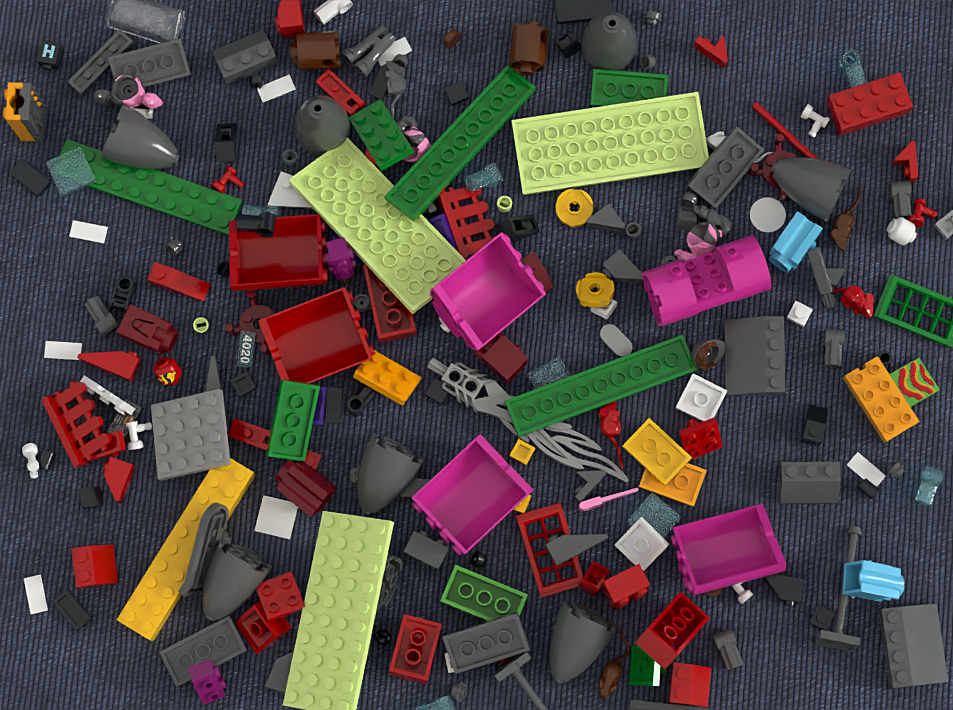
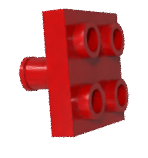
[679,417,723,459]
[256,571,305,622]

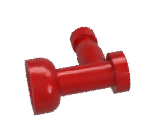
[211,166,245,194]
[908,198,938,228]

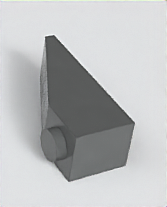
[545,534,609,567]

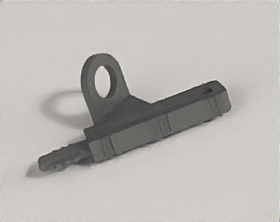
[807,247,846,308]

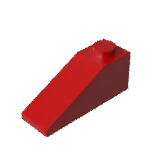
[148,262,211,302]
[77,351,142,382]

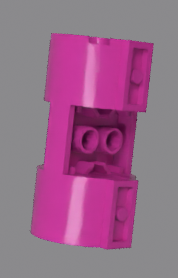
[642,235,771,326]

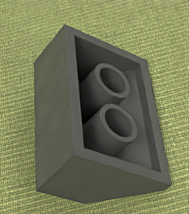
[212,29,278,85]
[779,462,841,504]

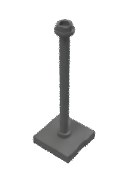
[814,526,862,652]
[492,652,548,710]

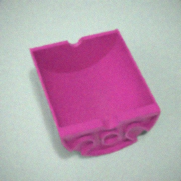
[429,232,546,350]
[412,434,534,556]
[670,504,786,596]

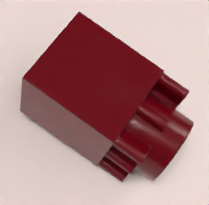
[117,304,179,355]
[474,332,528,385]
[275,460,337,517]

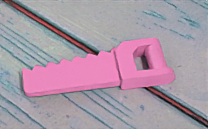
[578,488,639,512]

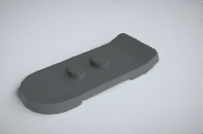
[178,502,229,597]

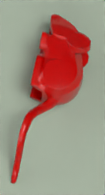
[831,285,874,318]
[598,401,623,469]

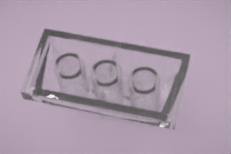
[103,0,186,43]

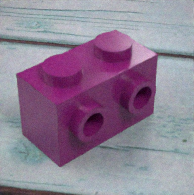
[325,237,356,280]
[188,659,227,705]

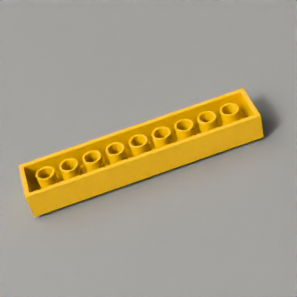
[117,458,256,641]

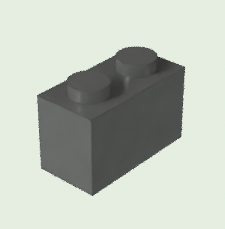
[403,530,449,571]

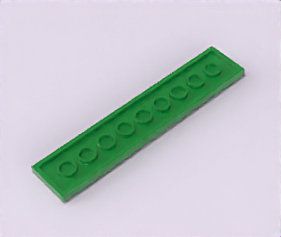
[385,65,536,222]
[53,139,243,236]
[504,335,697,438]

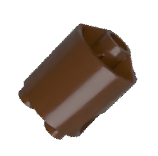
[508,21,549,76]
[290,30,341,71]

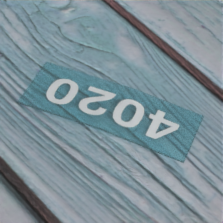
[237,330,256,368]

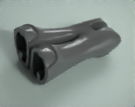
[340,25,396,78]

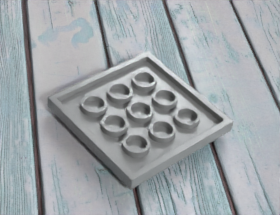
[151,389,230,481]

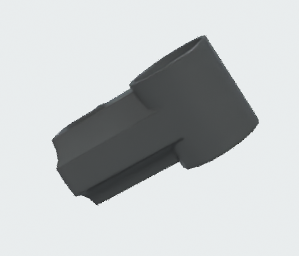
[889,181,912,219]
[84,296,119,336]
[823,329,845,368]
[712,628,743,671]

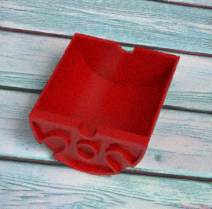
[229,214,329,292]
[258,287,375,383]

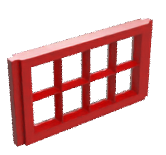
[516,503,583,598]

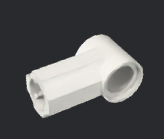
[313,0,353,25]

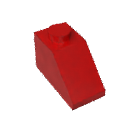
[103,457,135,503]

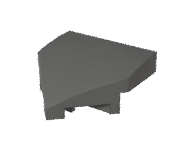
[264,652,294,696]

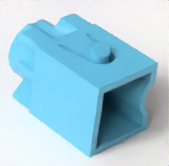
[769,211,823,273]
[842,560,904,602]

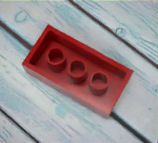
[826,72,913,136]
[363,264,417,343]
[600,564,650,610]
[635,591,710,669]

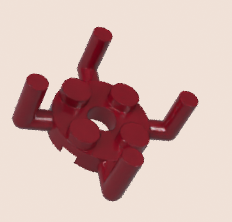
[749,134,796,201]
[225,290,284,356]

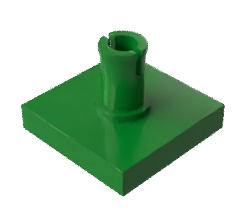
[629,646,668,686]

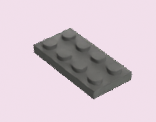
[108,38,191,91]
[687,125,765,208]
[442,612,530,674]
[159,616,247,688]

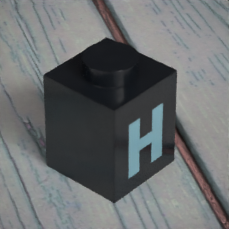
[37,40,63,71]

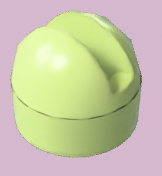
[497,196,512,213]
[193,317,209,333]

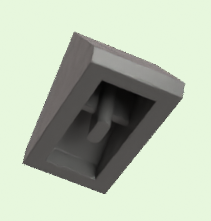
[586,204,625,233]

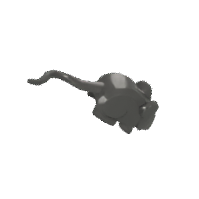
[385,61,406,119]

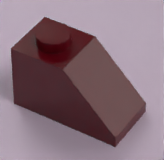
[520,252,554,293]

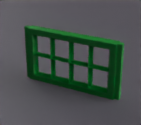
[873,274,953,348]

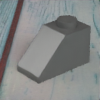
[602,249,643,283]

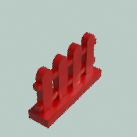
[436,182,496,260]
[41,381,112,467]

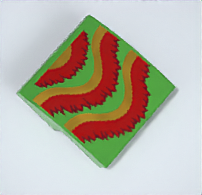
[889,358,940,407]

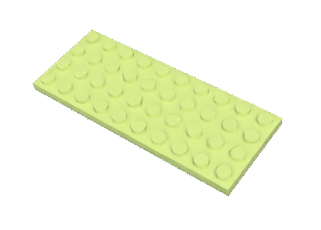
[512,92,709,195]
[289,138,466,314]
[283,511,394,710]

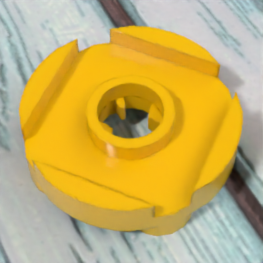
[555,189,593,228]
[576,272,614,308]

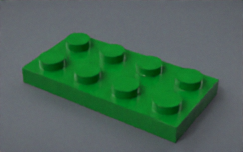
[590,69,668,107]
[349,99,414,171]
[266,379,320,461]

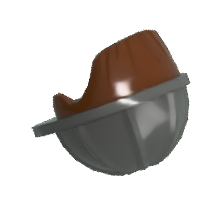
[691,339,726,371]

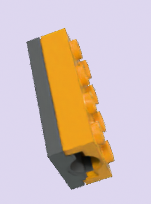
[3,82,46,142]
[842,356,920,444]

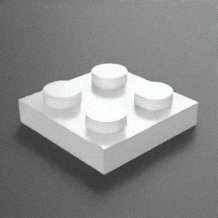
[675,374,727,422]
[615,517,669,571]

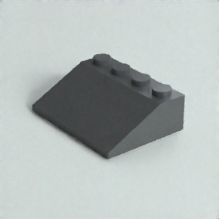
[724,316,785,396]
[878,604,948,689]

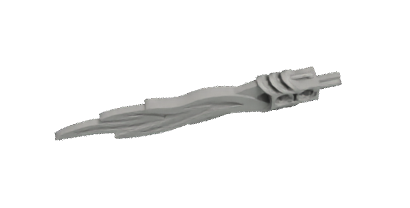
[427,358,629,483]

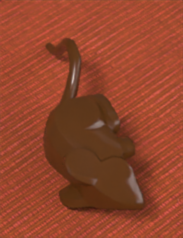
[829,187,861,251]
[598,628,631,700]

